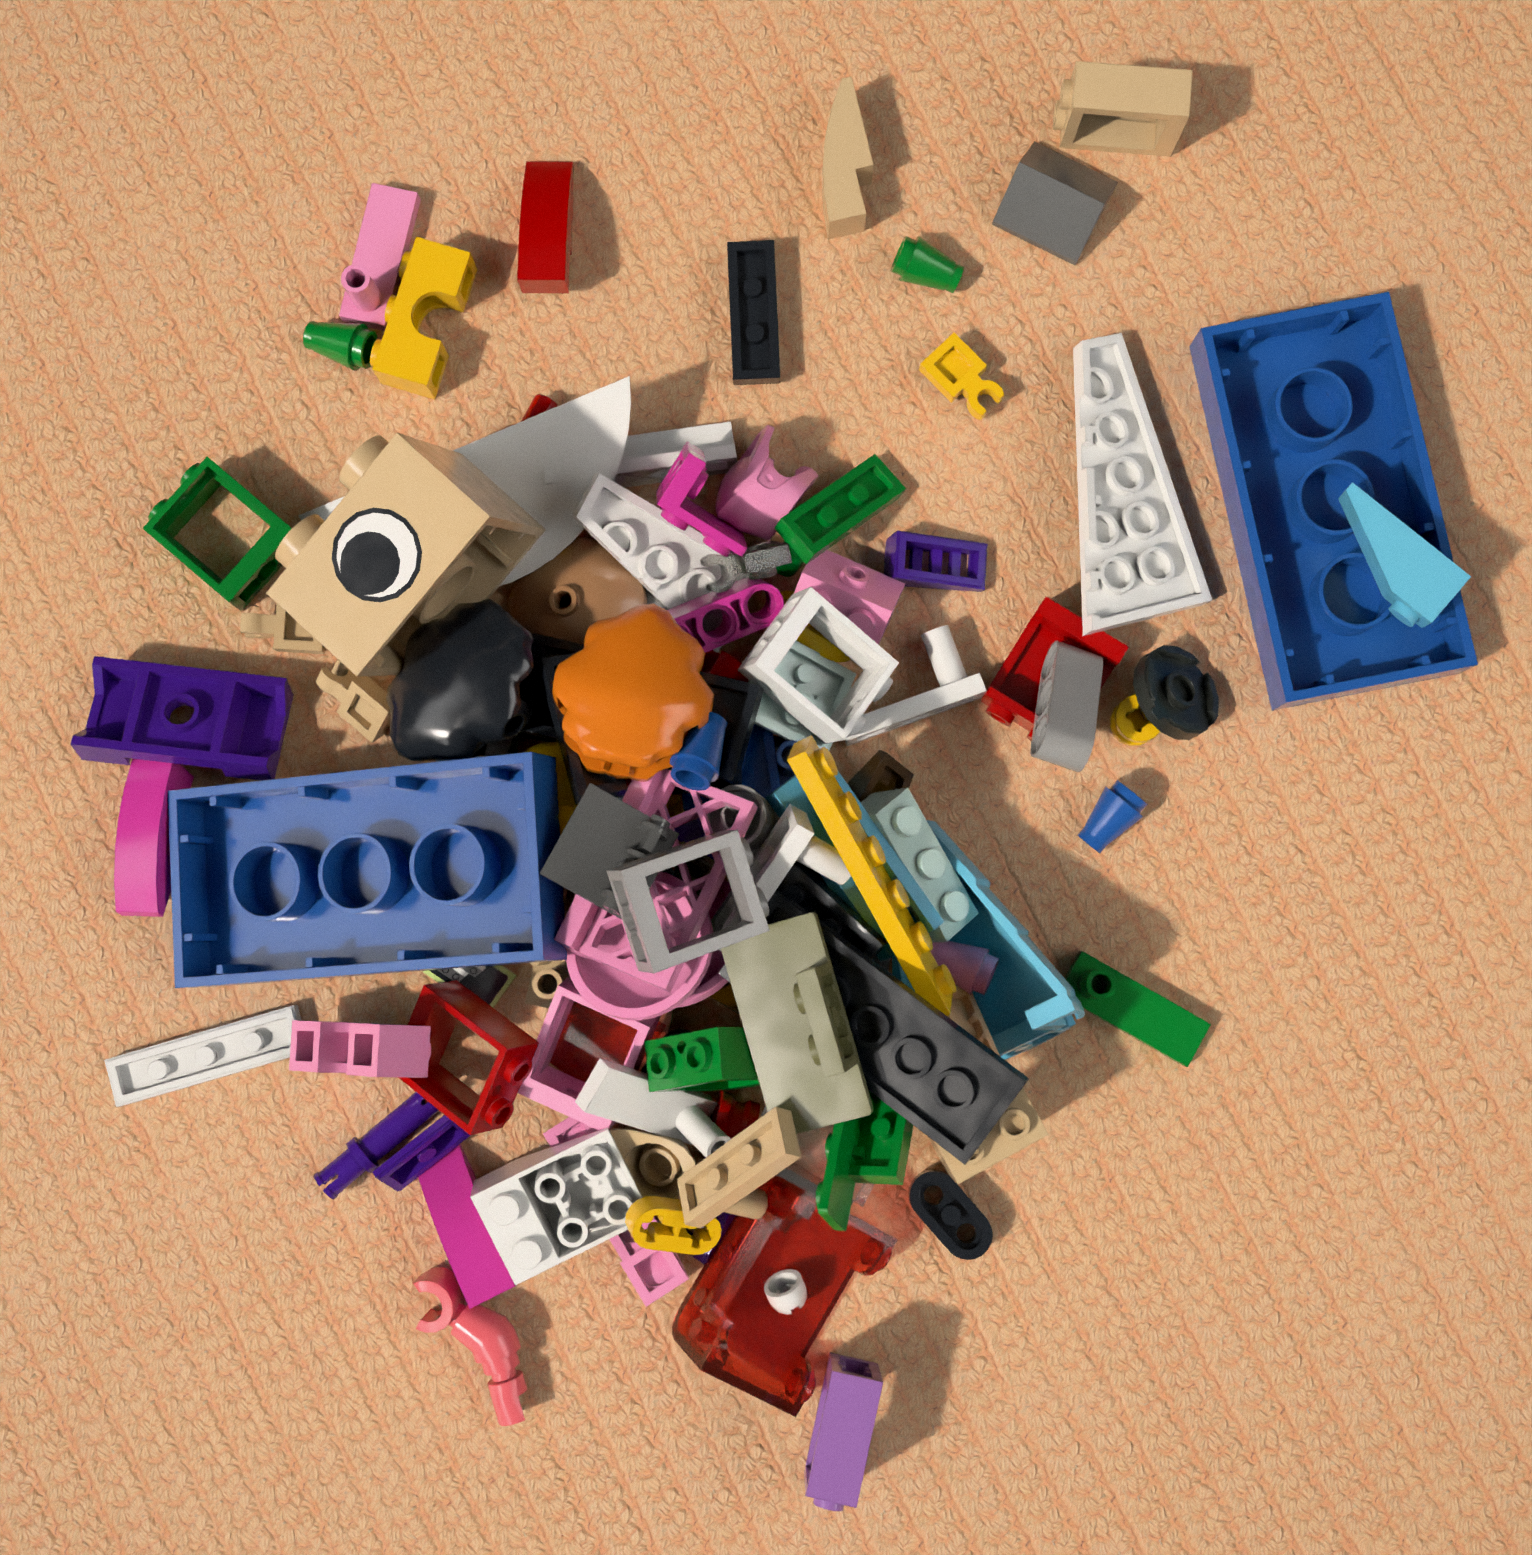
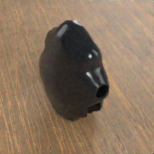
[386,599,547,762]

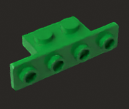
[816,1090,913,1231]

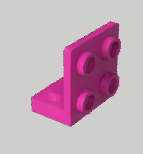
[656,441,748,557]

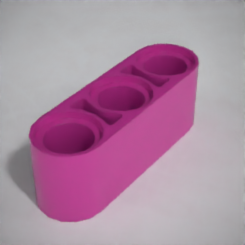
[667,577,784,653]

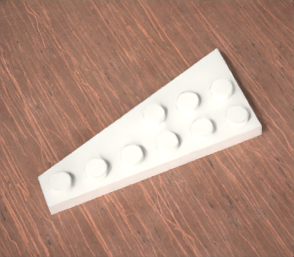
[1073,333,1212,636]

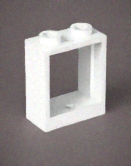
[737,587,899,744]

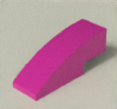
[114,759,194,917]
[418,1144,516,1309]

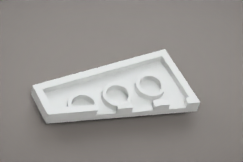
[572,473,763,653]

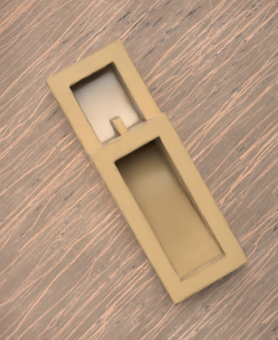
[822,76,874,240]

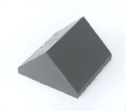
[992,141,1118,265]

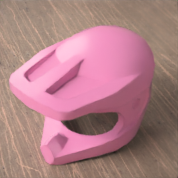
[715,425,819,541]

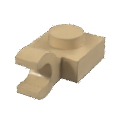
[240,604,325,654]
[316,659,391,743]

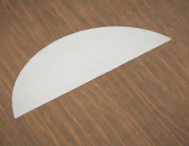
[299,376,631,586]

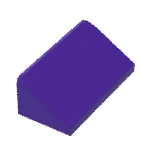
[372,1115,471,1192]

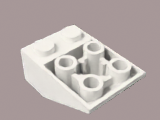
[470,1127,643,1285]

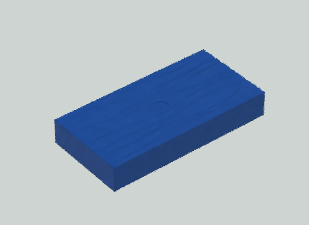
[1189,292,1478,711]
[168,752,567,988]

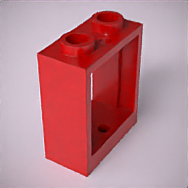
[398,980,539,1135]

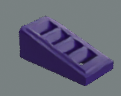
[884,530,988,592]

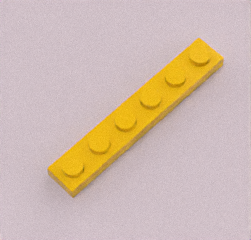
[787,735,956,1016]

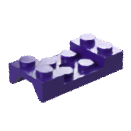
[71,656,294,781]

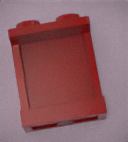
[980,596,1129,741]

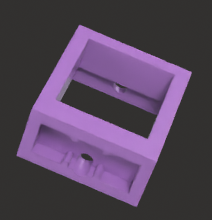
[804,1352,883,1511]

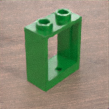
[142,457,292,611]
[645,1027,760,1092]

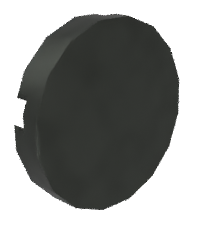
[1133,645,1219,740]

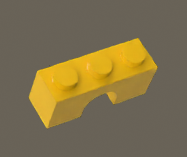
[370,237,478,400]

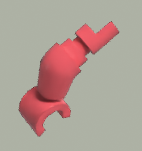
[413,1267,527,1426]

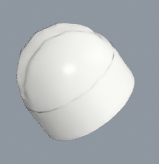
[764,1269,807,1315]

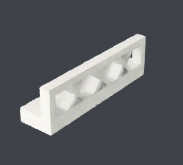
[543,421,737,488]

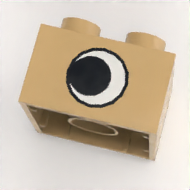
[266,433,546,676]

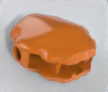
[552,603,714,782]

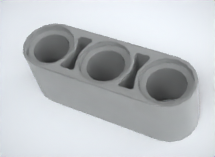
[1030,640,1103,772]

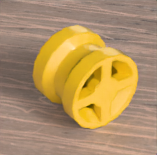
[1110,694,1160,746]

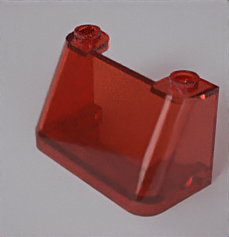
[672,1170,898,1417]

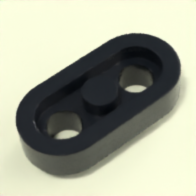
[908,1169,993,1260]

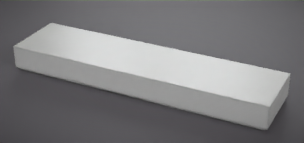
[104,1005,302,1107]

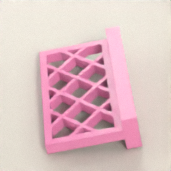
[554,769,758,993]

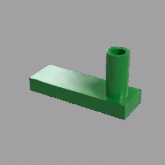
[771,454,906,577]
[1065,951,1211,1067]

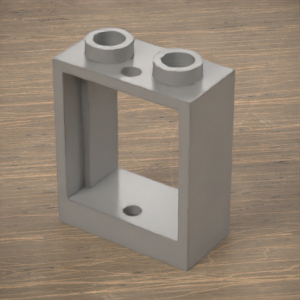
[606,830,770,974]

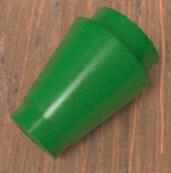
[891,236,964,293]
[303,321,378,371]

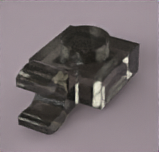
[700,540,792,593]

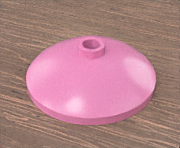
[566,872,713,1020]

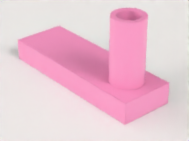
[339,183,421,331]

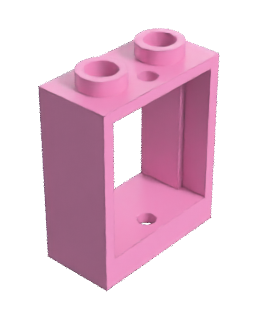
[518,976,661,1130]

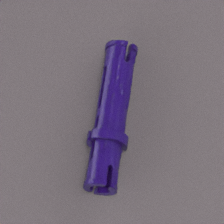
[314,1092,439,1200]

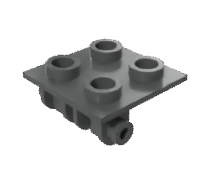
[539,783,679,920]

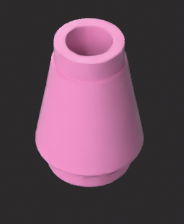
[931,941,999,995]

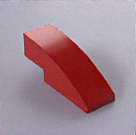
[517,161,574,294]

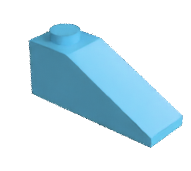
[1338,482,1471,628]

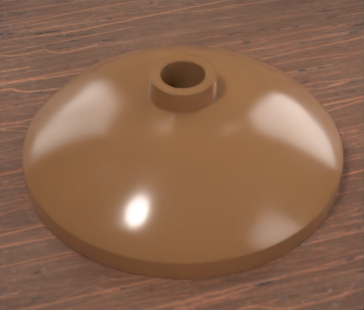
[508,537,647,644]

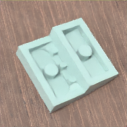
[748,641,857,750]

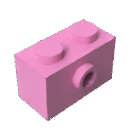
[794,550,905,645]

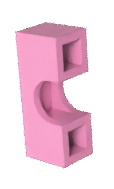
[289,1020,431,1078]

